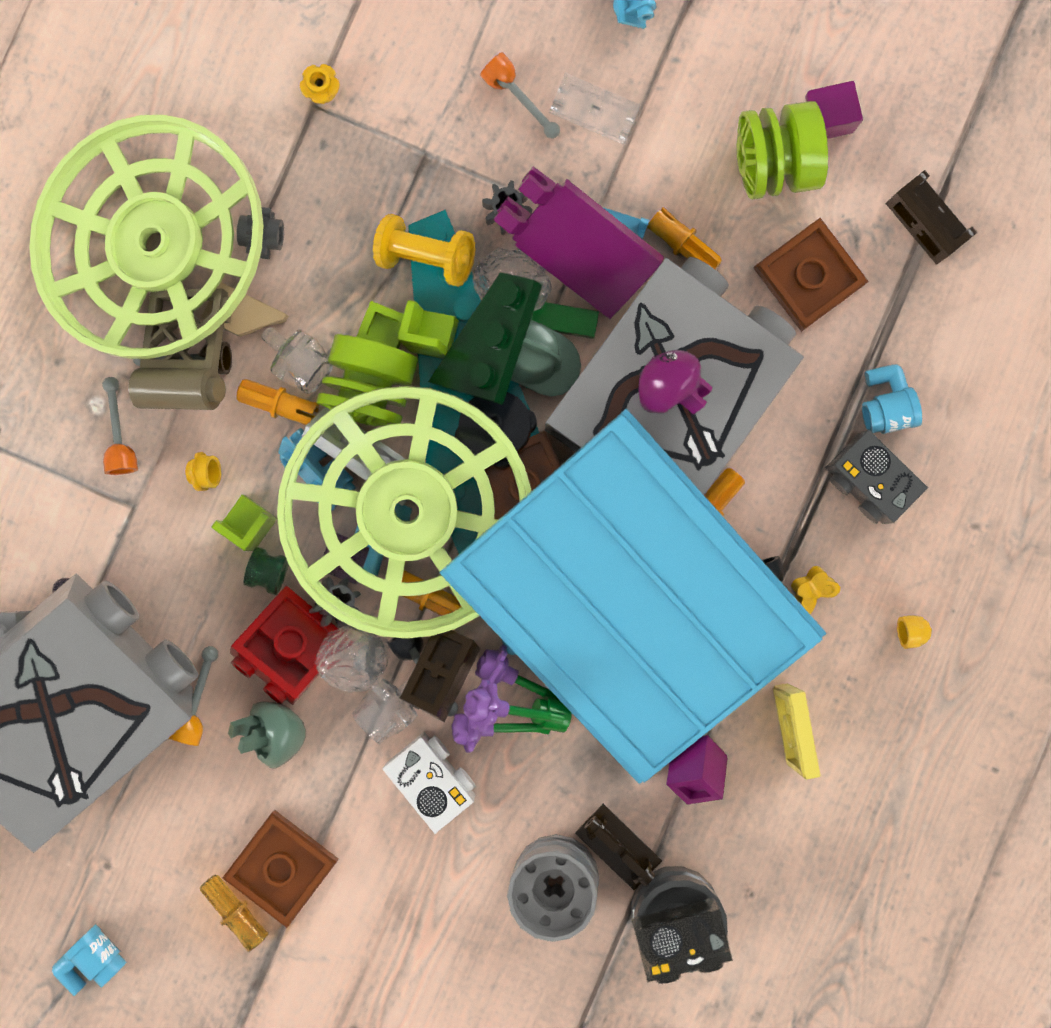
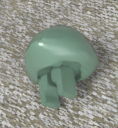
[228,701,306,769]

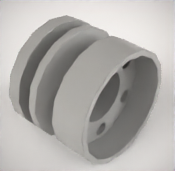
[507,834,599,942]

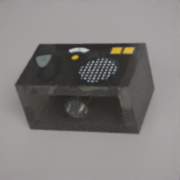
[631,897,733,984]

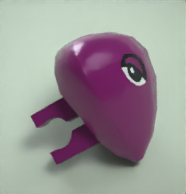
[639,350,713,414]

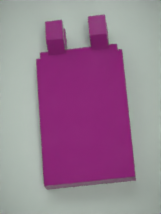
[494,166,664,319]

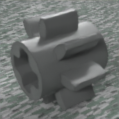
[482,180,532,235]
[237,207,284,259]
[309,577,361,628]

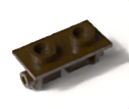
[575,803,662,890]

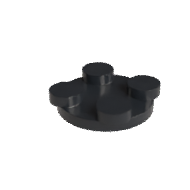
[455,392,537,469]

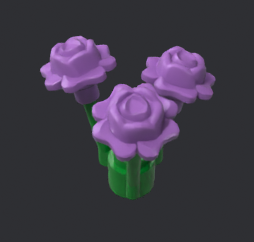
[452,644,572,753]

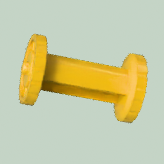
[373,214,476,287]

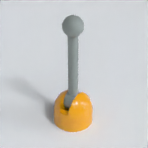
[168,646,218,746]

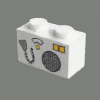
[383,732,476,834]

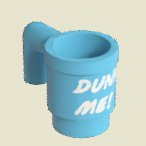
[862,364,922,434]
[52,924,127,996]

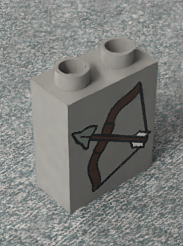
[545,257,804,495]
[0,573,198,853]

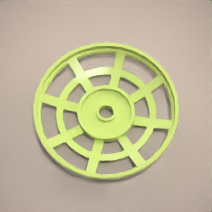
[29,115,264,359]
[277,386,532,638]

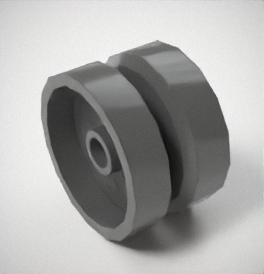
[631,866,728,973]

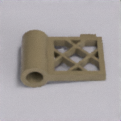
[128,289,231,410]

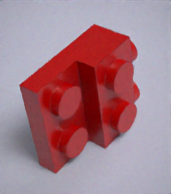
[230,585,349,705]

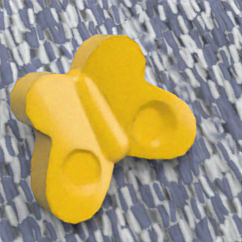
[791,566,840,614]

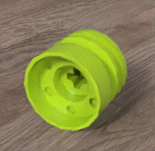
[736,101,828,200]
[316,334,418,427]

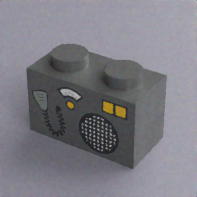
[825,430,928,524]

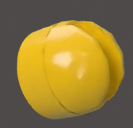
[897,615,932,649]

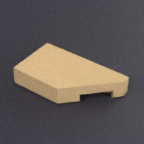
[201,282,289,337]

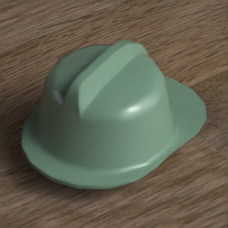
[511,320,581,396]

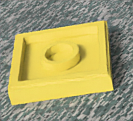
[773,683,821,780]

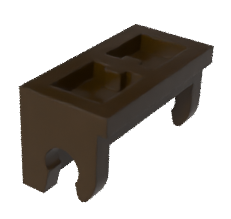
[885,170,977,265]
[400,630,480,722]

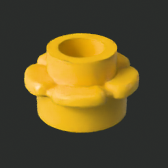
[300,64,340,104]
[185,452,221,491]

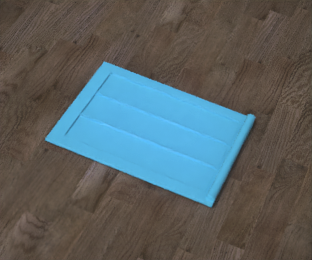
[439,408,827,784]

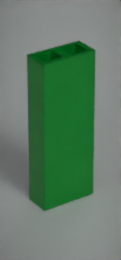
[531,301,599,339]

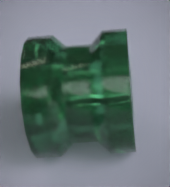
[243,547,289,595]

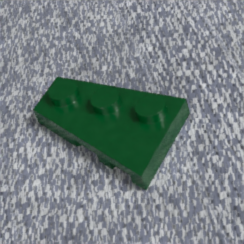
[428,272,542,405]

